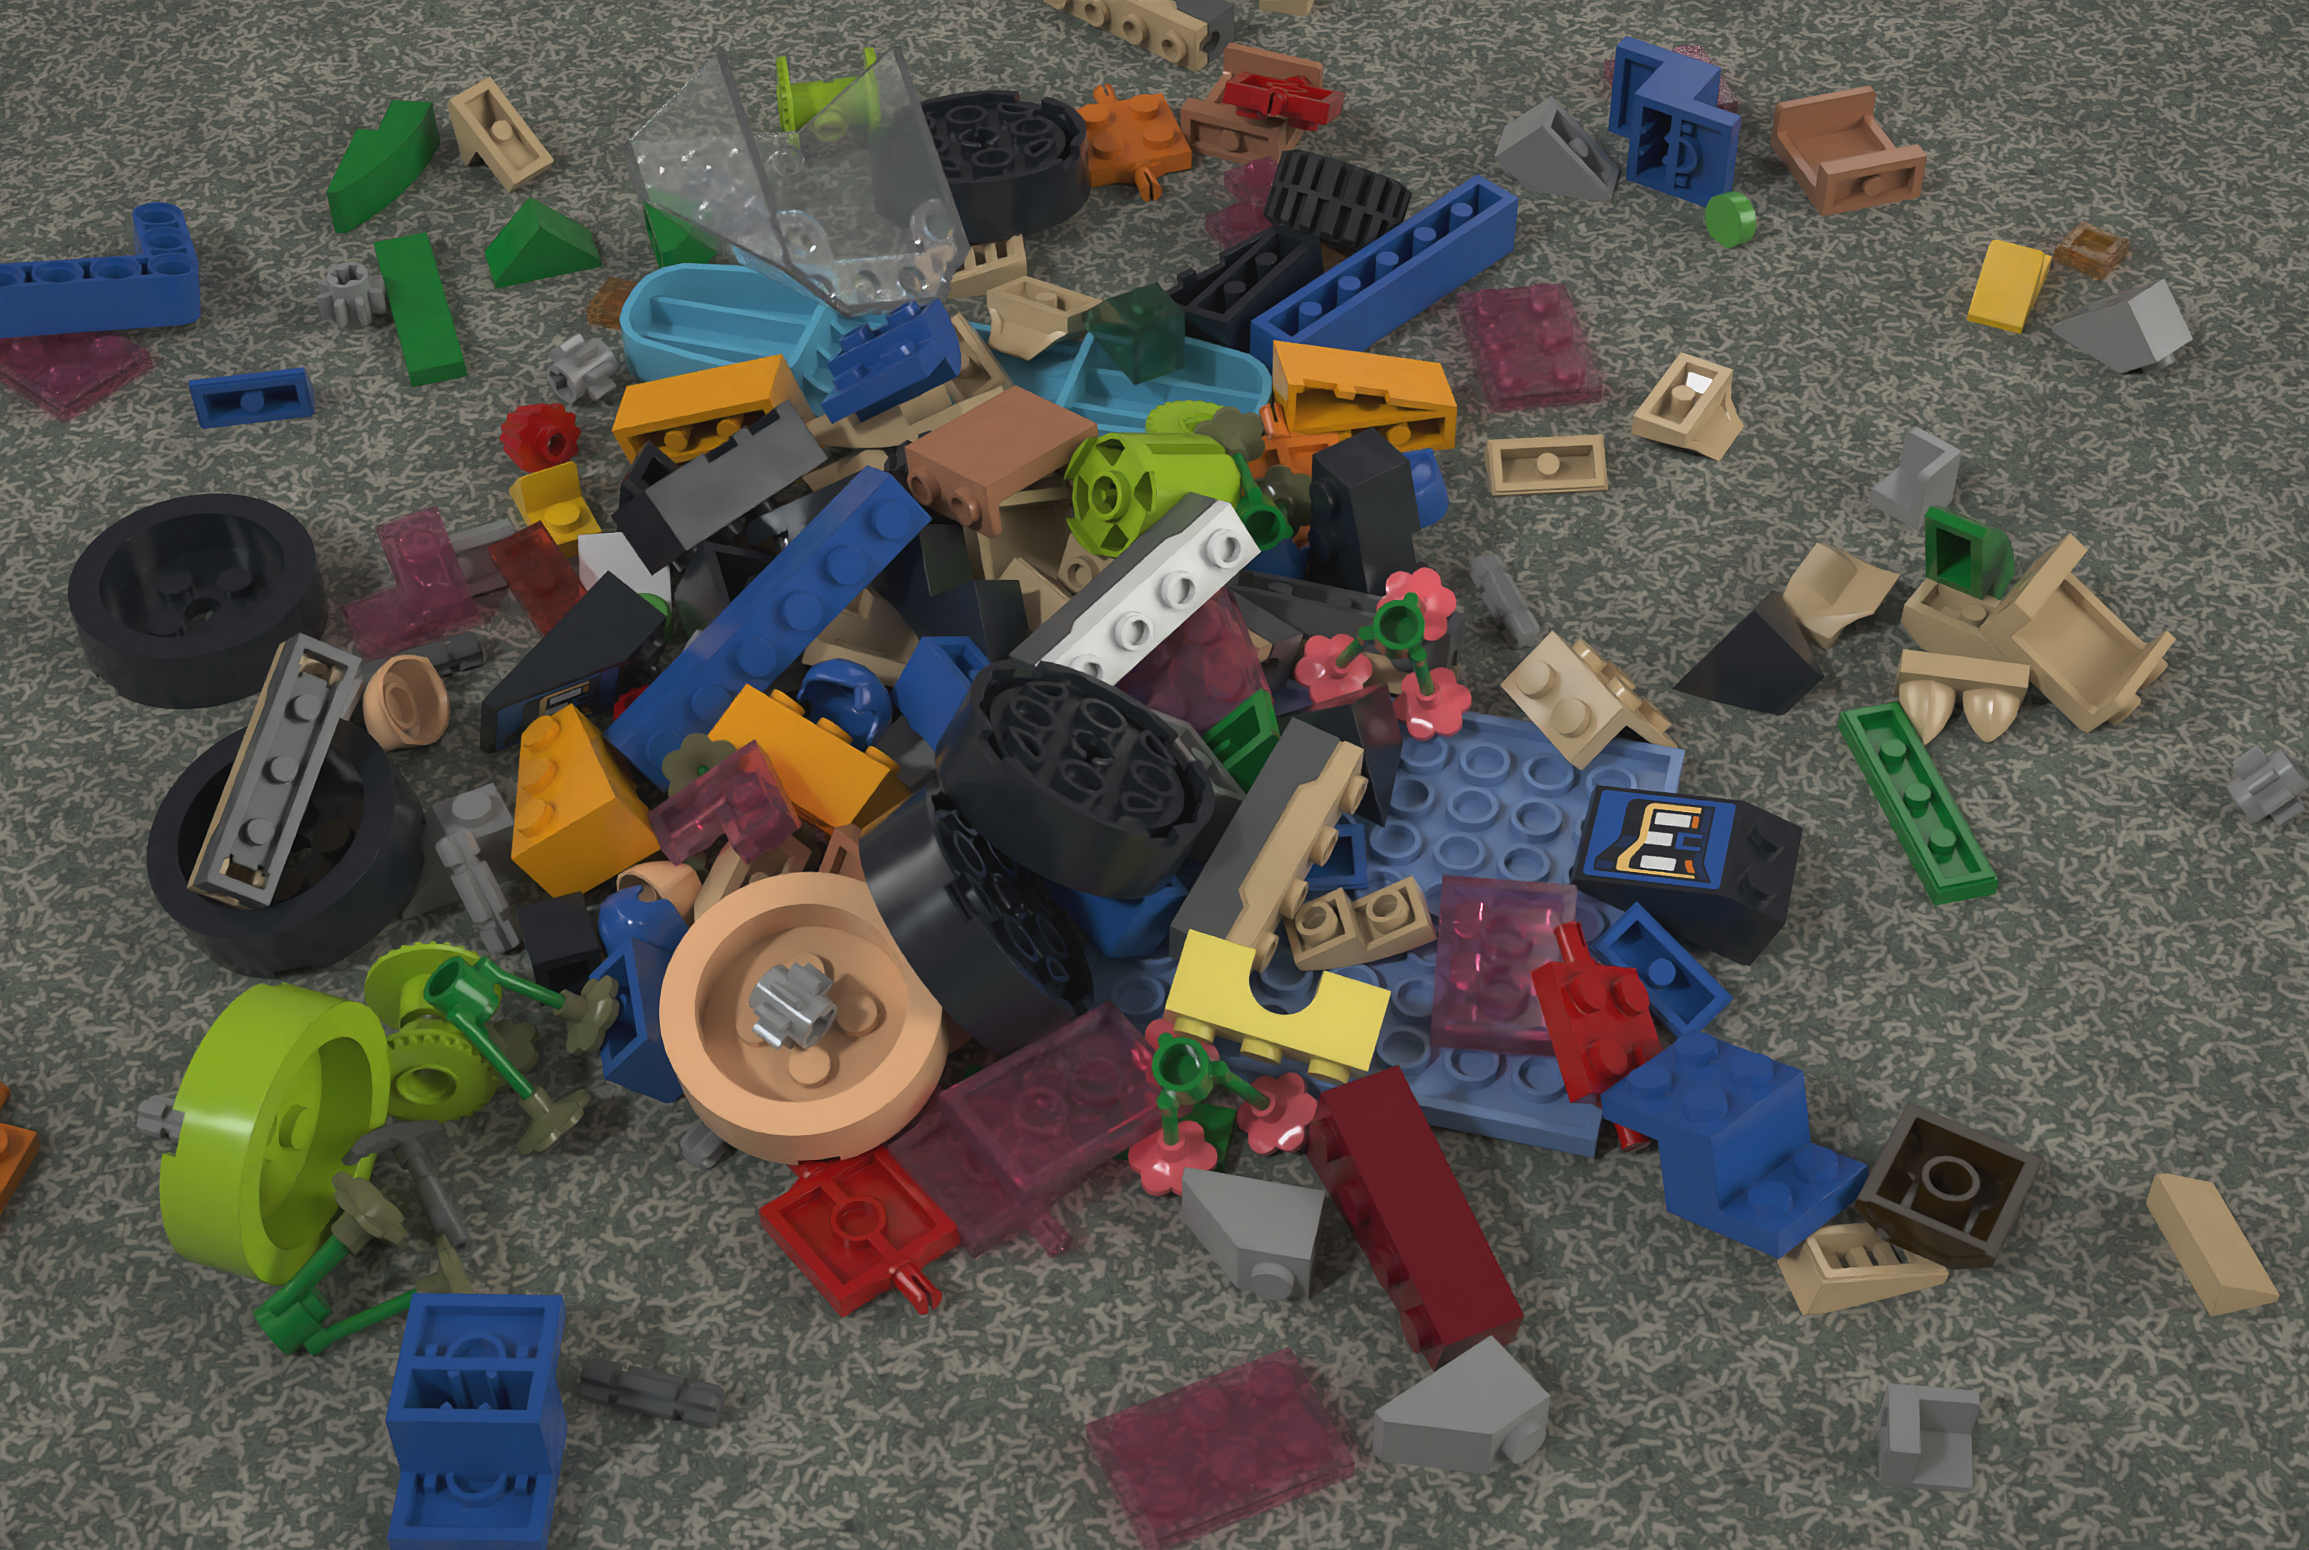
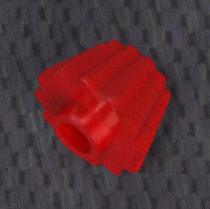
[499,403,581,474]

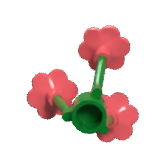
[1294,567,1472,741]
[1128,1018,1318,1196]

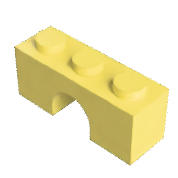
[1162,929,1391,1086]

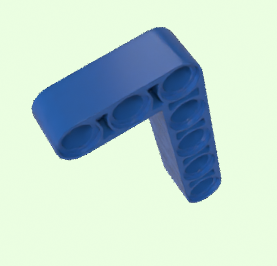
[0,202,201,338]

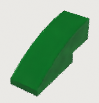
[326,100,440,233]
[1924,506,2015,600]

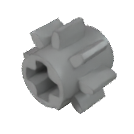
[317,262,387,329]
[547,333,618,406]
[2226,744,2309,827]
[749,962,838,1050]

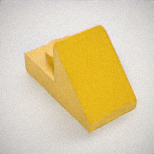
[1967,240,2052,334]
[509,461,602,564]

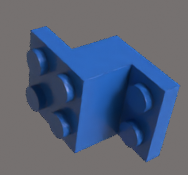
[1608,36,1742,207]
[1600,1030,1869,1259]
[385,1293,568,1550]

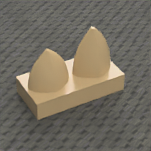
[1894,649,2030,746]

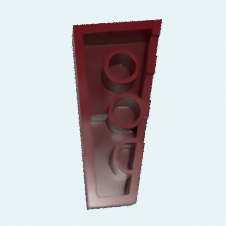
[1304,1065,1524,1372]

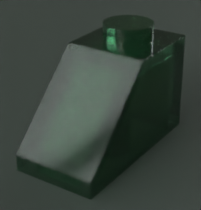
[1081,282,1185,385]

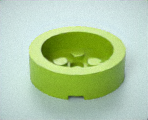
[159,982,390,1286]

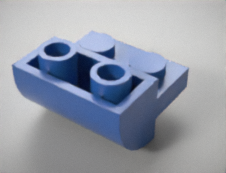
[820,298,961,424]

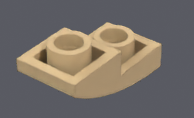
[1283,875,1438,971]

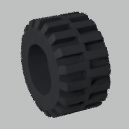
[1262,149,1412,253]

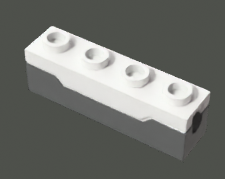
[1008,492,1261,686]

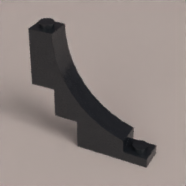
[745,470,1030,663]

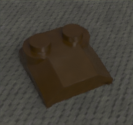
[1854,1102,2043,1270]

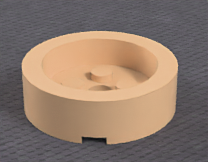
[659,872,950,1165]

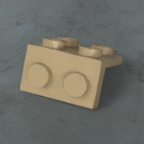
[1500,630,1678,771]

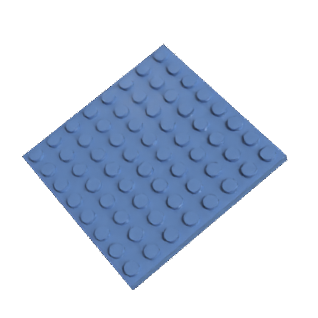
[1054,671,1685,1158]

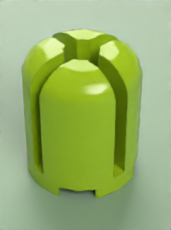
[1064,432,1242,558]

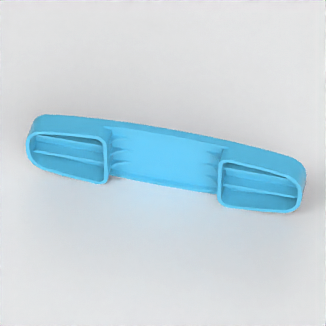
[619,263,1272,437]

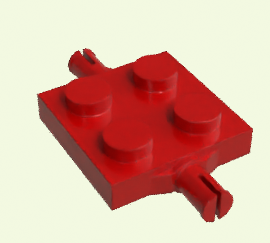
[1222,71,1345,131]
[1530,921,1664,1152]
[758,1144,960,1318]

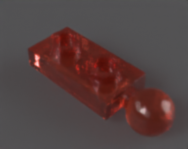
[487,520,588,638]

